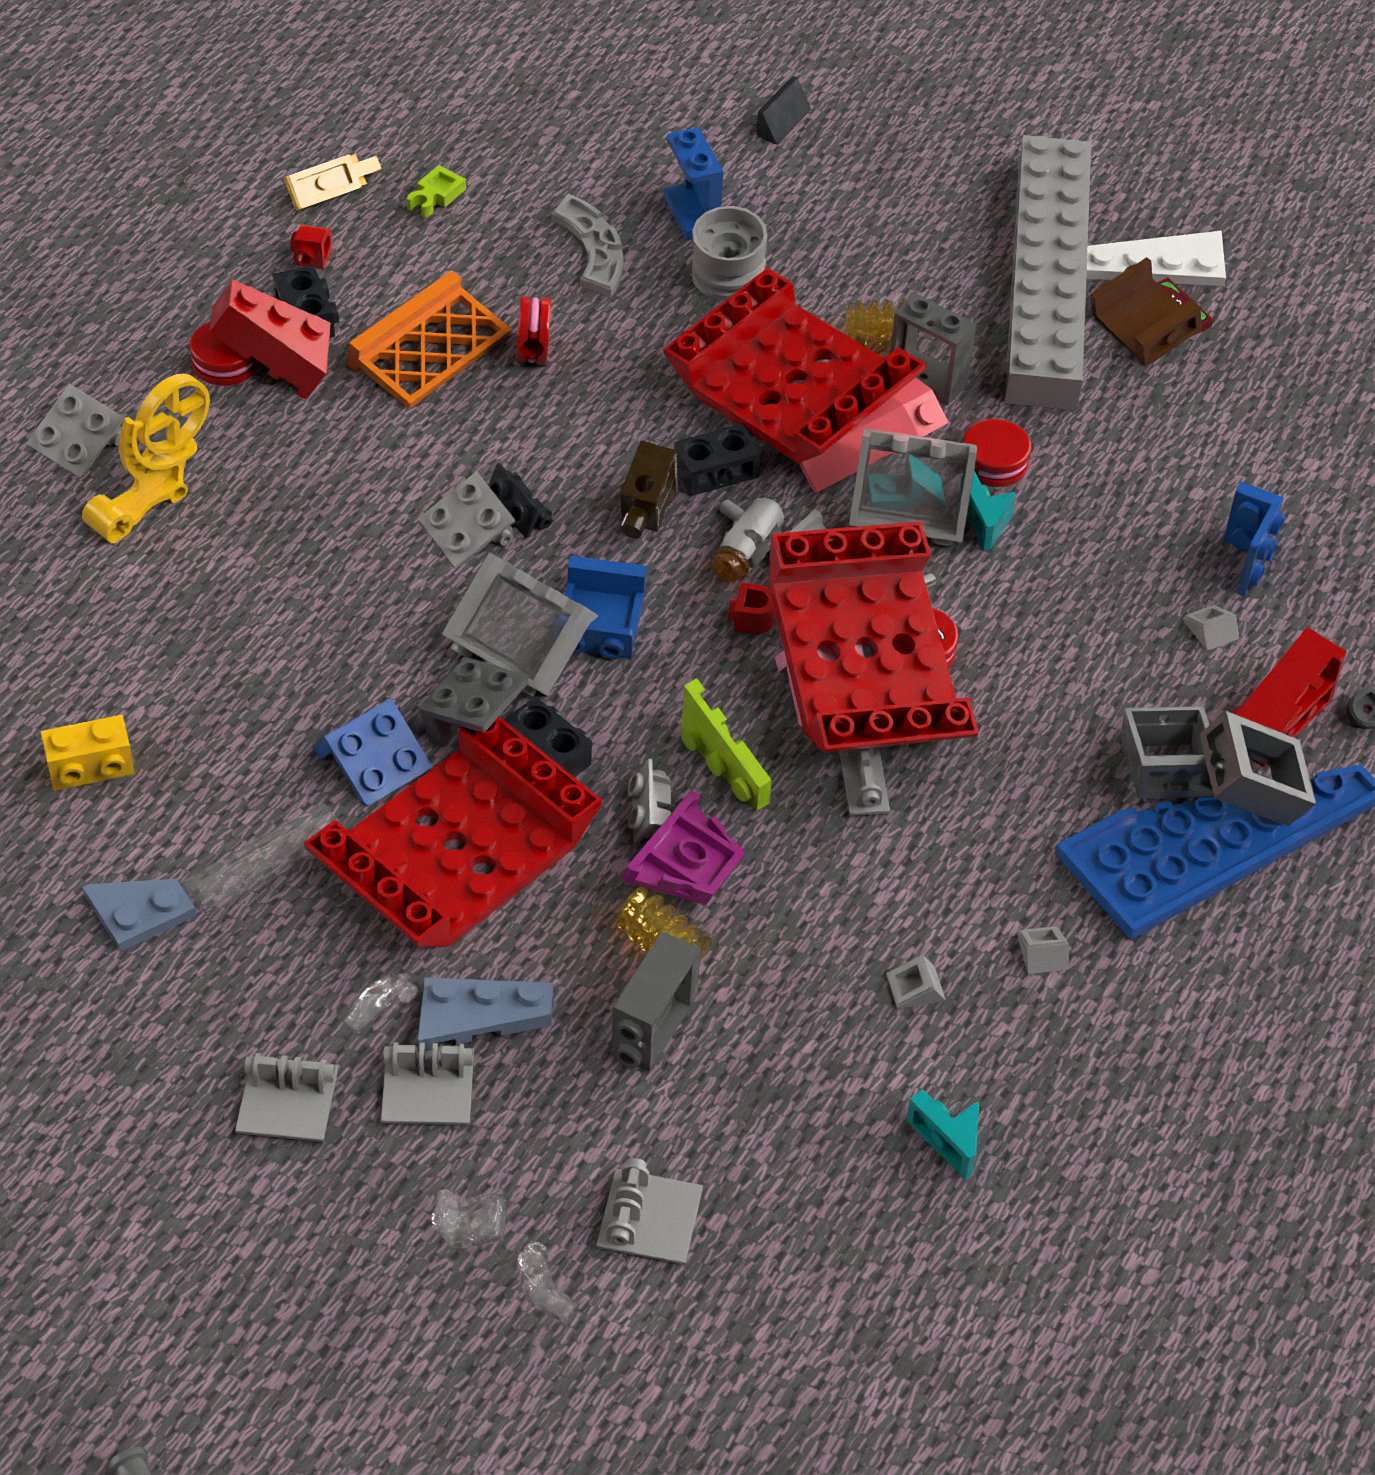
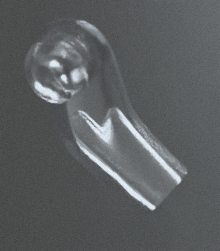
[342,973,418,1033]
[517,1242,578,1324]

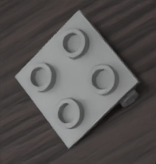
[26,383,124,478]
[418,471,515,567]
[381,1042,474,1125]
[235,1053,339,1142]
[596,1158,703,1265]

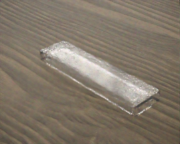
[183,803,347,916]

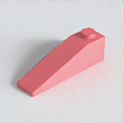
[799,377,949,493]

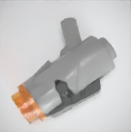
[711,498,784,582]

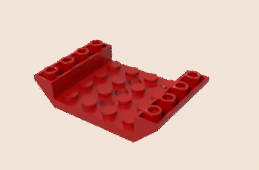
[663,268,926,464]
[770,521,979,753]
[304,717,602,947]

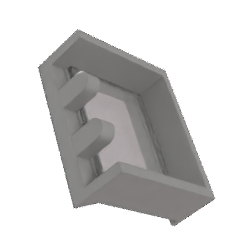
[849,428,977,546]
[442,552,599,697]

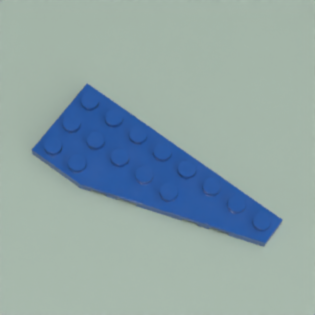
[1055,764,1375,940]

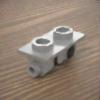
[839,747,890,816]
[628,759,671,846]

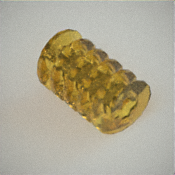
[845,299,920,345]
[617,886,711,960]

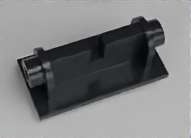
[488,463,553,538]

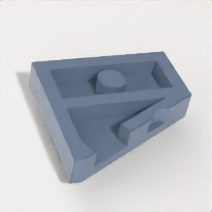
[82,879,196,952]

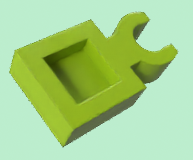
[407,165,466,218]

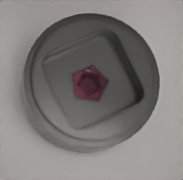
[1346,688,1375,729]

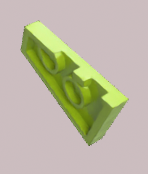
[681,678,772,811]

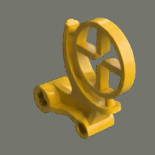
[82,374,210,543]

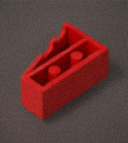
[209,279,331,399]
[1232,627,1347,768]

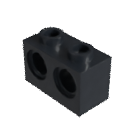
[272,265,339,338]
[674,423,761,497]
[503,696,592,777]

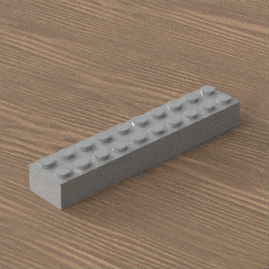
[1005,135,1091,410]

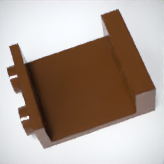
[1090,257,1202,366]

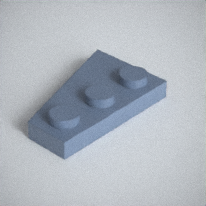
[418,978,554,1052]

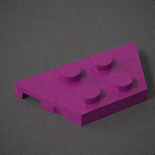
[621,790,745,905]

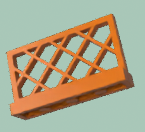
[347,270,512,409]

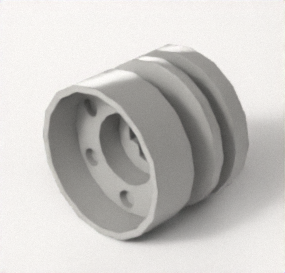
[692,206,767,301]

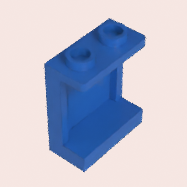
[664,127,723,241]
[554,556,647,659]

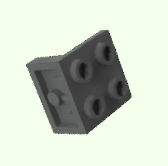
[419,657,529,747]

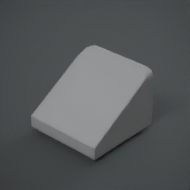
[1182,605,1239,651]
[1017,926,1069,974]
[886,955,946,1009]

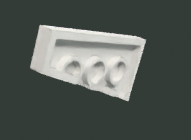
[1086,231,1226,286]

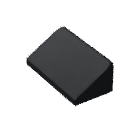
[756,76,811,145]

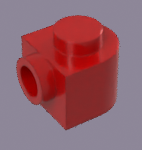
[290,225,333,270]
[727,582,775,634]

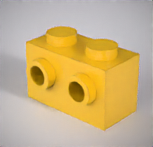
[41,715,135,791]

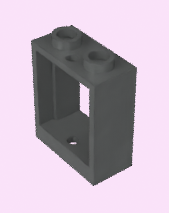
[890,293,976,406]
[1121,706,1214,799]
[1200,711,1316,826]
[611,931,701,1071]

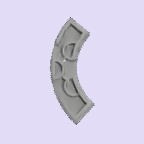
[552,194,623,297]

